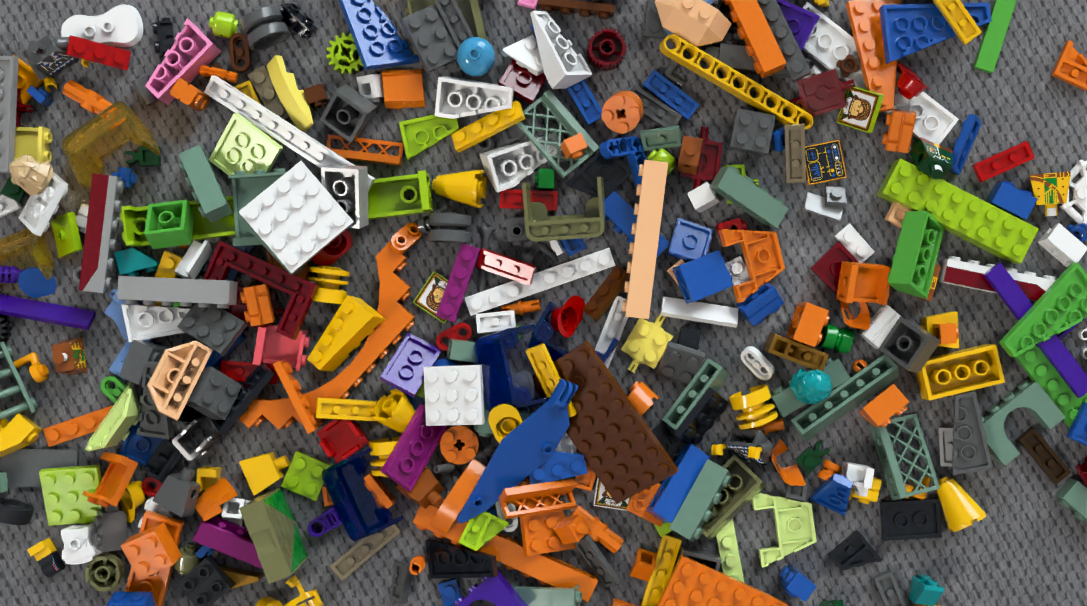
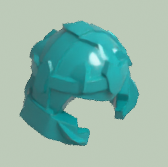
[790,368,832,405]

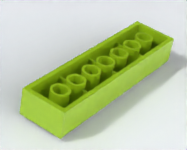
[877,158,1039,264]

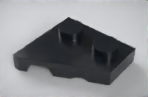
[828,530,882,571]

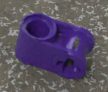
[308,504,347,537]

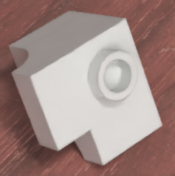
[841,461,875,497]
[222,498,251,526]

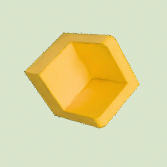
[196,466,221,492]

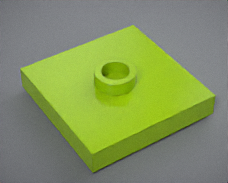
[51,212,83,258]

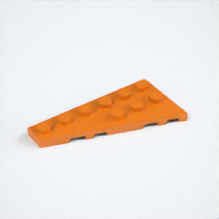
[845,0,902,112]

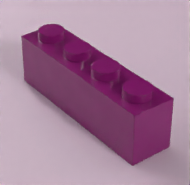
[436,243,481,323]
[193,516,263,569]

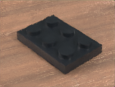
[674,387,728,446]
[879,498,942,541]

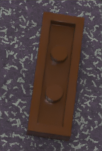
[582,265,630,322]

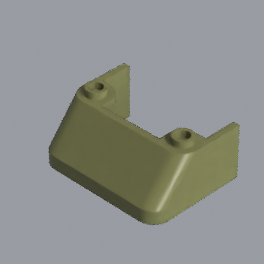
[522,177,605,242]

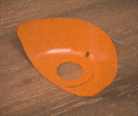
[840,301,871,330]
[771,439,806,486]

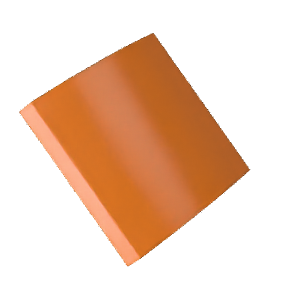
[195,477,238,522]

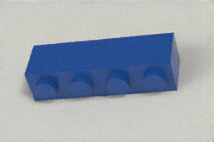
[605,191,670,258]
[646,444,710,523]

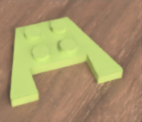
[752,493,817,568]

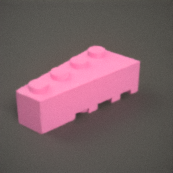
[145,18,222,105]

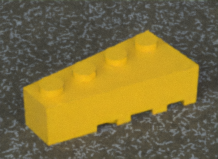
[307,295,386,372]

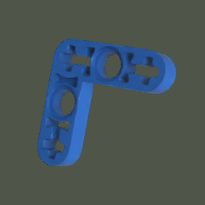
[600,136,647,188]

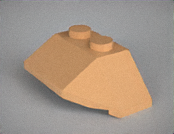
[655,0,732,47]
[147,340,213,421]

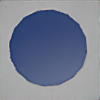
[18,267,56,298]

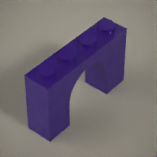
[453,570,528,606]

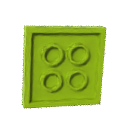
[39,465,102,526]

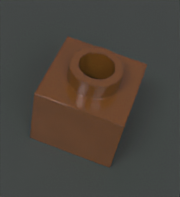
[303,83,330,108]

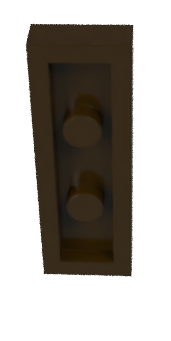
[1017,427,1071,484]

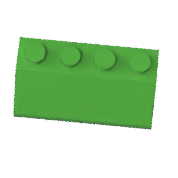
[888,211,945,299]

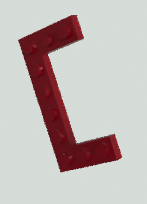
[203,241,319,340]

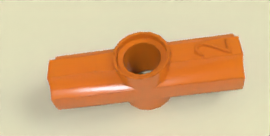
[63,80,123,124]
[570,504,624,554]

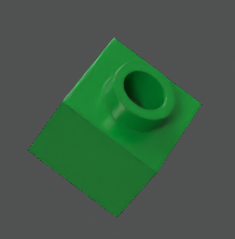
[535,169,554,190]

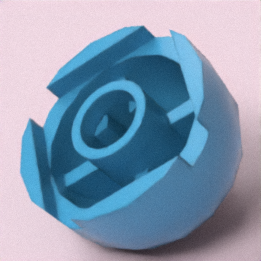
[457,37,495,77]

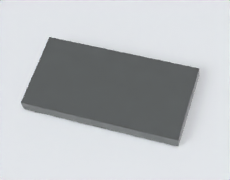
[0,448,80,488]

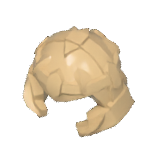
[9,155,53,196]

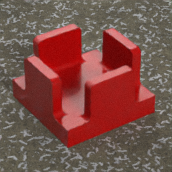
[316,419,369,464]

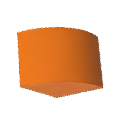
[630,548,657,582]

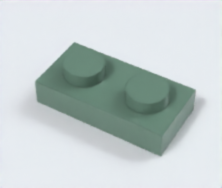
[640,125,682,151]

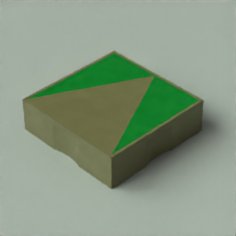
[239,487,309,584]

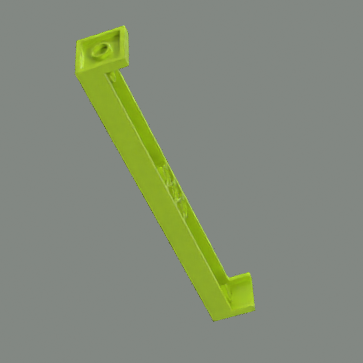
[120,170,434,247]

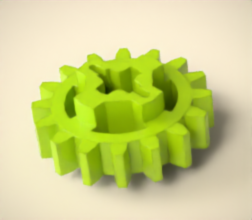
[326,32,363,75]

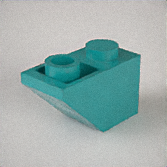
[114,248,160,277]
[909,574,944,606]

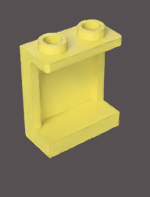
[14,126,53,164]

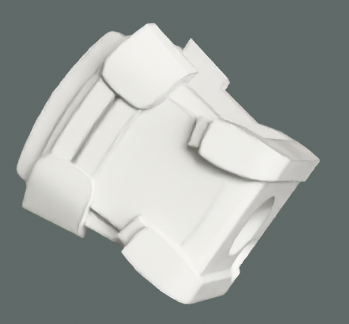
[61,522,102,565]

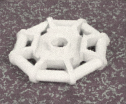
[1059,160,1087,225]

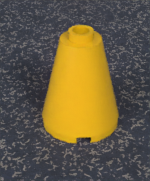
[432,169,487,208]
[373,389,416,434]
[937,476,987,532]

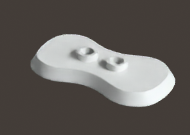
[61,4,143,47]

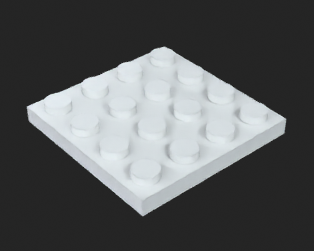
[239,161,354,274]

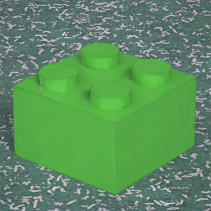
[144,200,195,249]

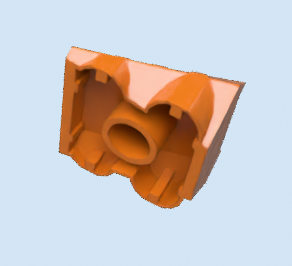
[382,69,425,110]

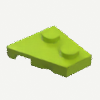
[458,511,509,551]

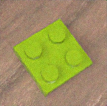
[281,451,332,501]

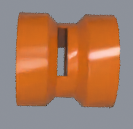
[817,459,842,481]

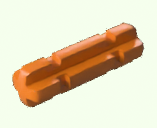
[199,65,238,83]

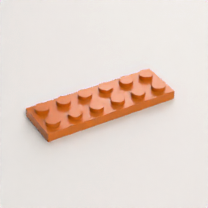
[125,510,184,606]

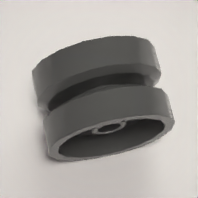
[239,6,290,51]
[428,212,472,244]

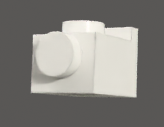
[356,74,384,103]

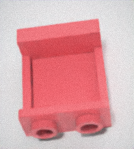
[253,324,310,371]

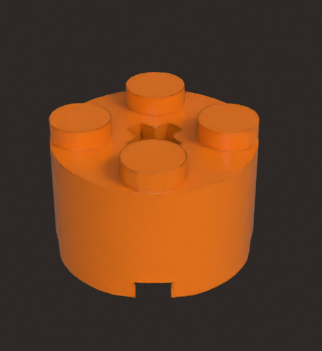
[601,90,644,134]
[627,381,659,416]
[440,425,480,464]

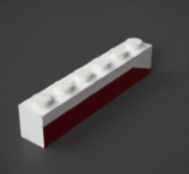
[937,256,1056,302]

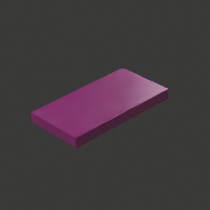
[381,404,449,492]

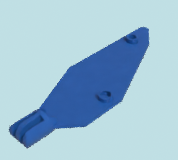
[457,379,578,523]

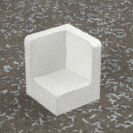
[688,182,720,213]

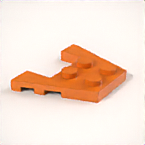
[718,229,785,303]

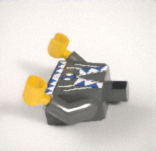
[27,35,94,93]
[711,428,773,466]

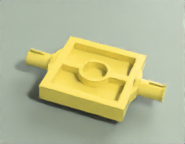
[621,313,673,373]

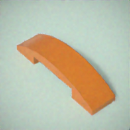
[431,458,486,534]

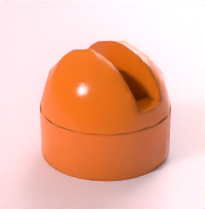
[852,359,868,374]

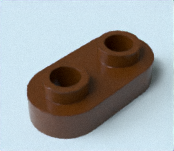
[229,33,252,73]

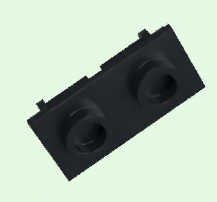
[280,3,318,39]
[152,16,174,59]

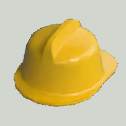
[488,404,523,443]
[119,481,145,523]

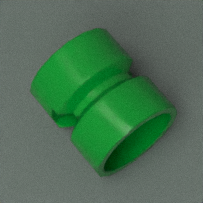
[819,324,854,354]

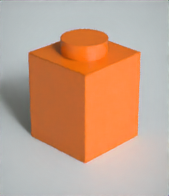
[554,515,589,545]

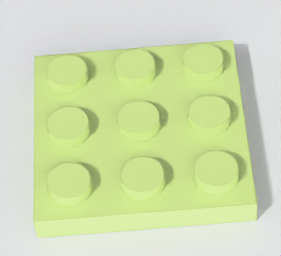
[209,113,283,175]

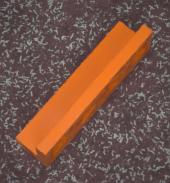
[326,134,404,166]
[498,478,577,519]

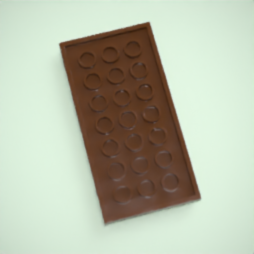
[532,340,679,504]

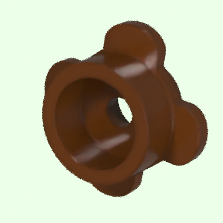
[836,54,859,78]

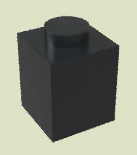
[677,324,701,350]

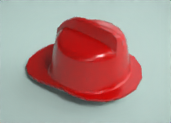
[897,62,930,99]
[312,229,353,266]
[549,295,585,338]

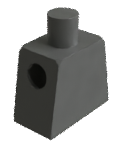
[153,467,201,517]

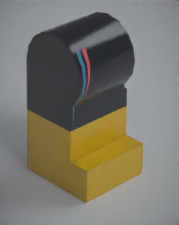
[27,537,65,577]

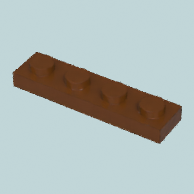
[538,0,615,19]

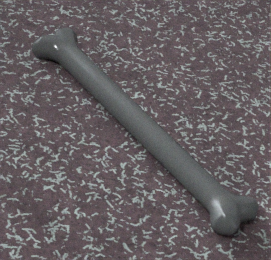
[475,224,496,315]

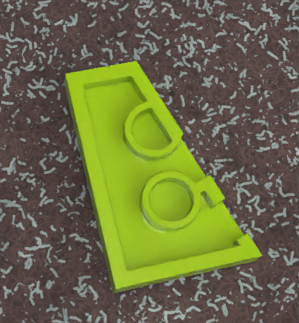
[399,114,460,160]

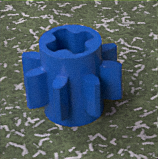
[112,167,138,188]

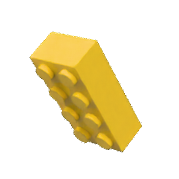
[915,344,1005,401]

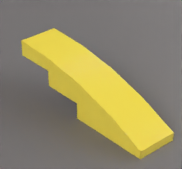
[267,55,314,133]

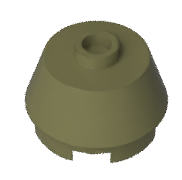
[85,553,125,592]

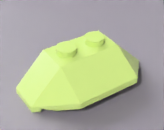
[85,381,141,451]

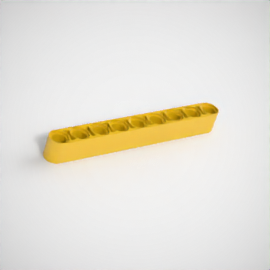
[659,34,813,130]

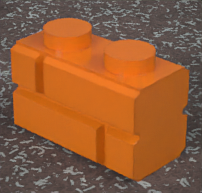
[170,78,210,112]
[882,109,916,153]
[240,283,275,326]

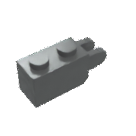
[94,504,127,552]

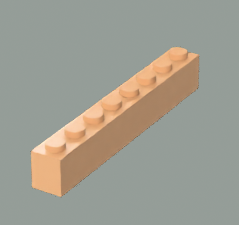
[622,160,668,319]

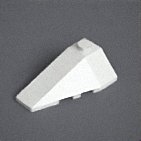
[530,11,592,89]
[435,76,514,119]
[480,133,561,193]

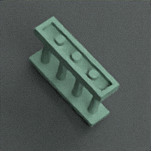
[0,341,38,420]

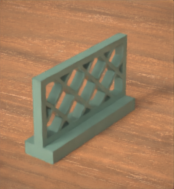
[516,89,600,178]
[870,414,940,500]

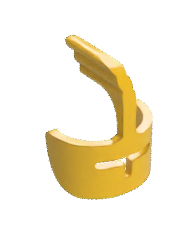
[284,575,324,606]

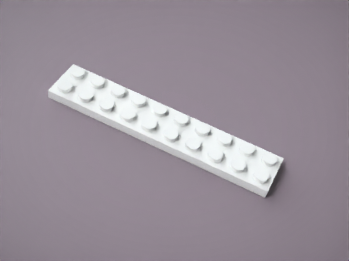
[803,2,959,145]

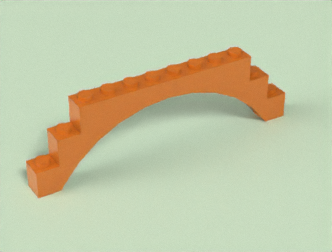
[238,242,416,430]

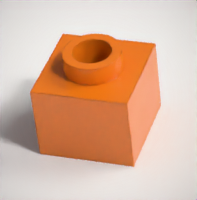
[560,133,588,159]
[933,323,959,344]

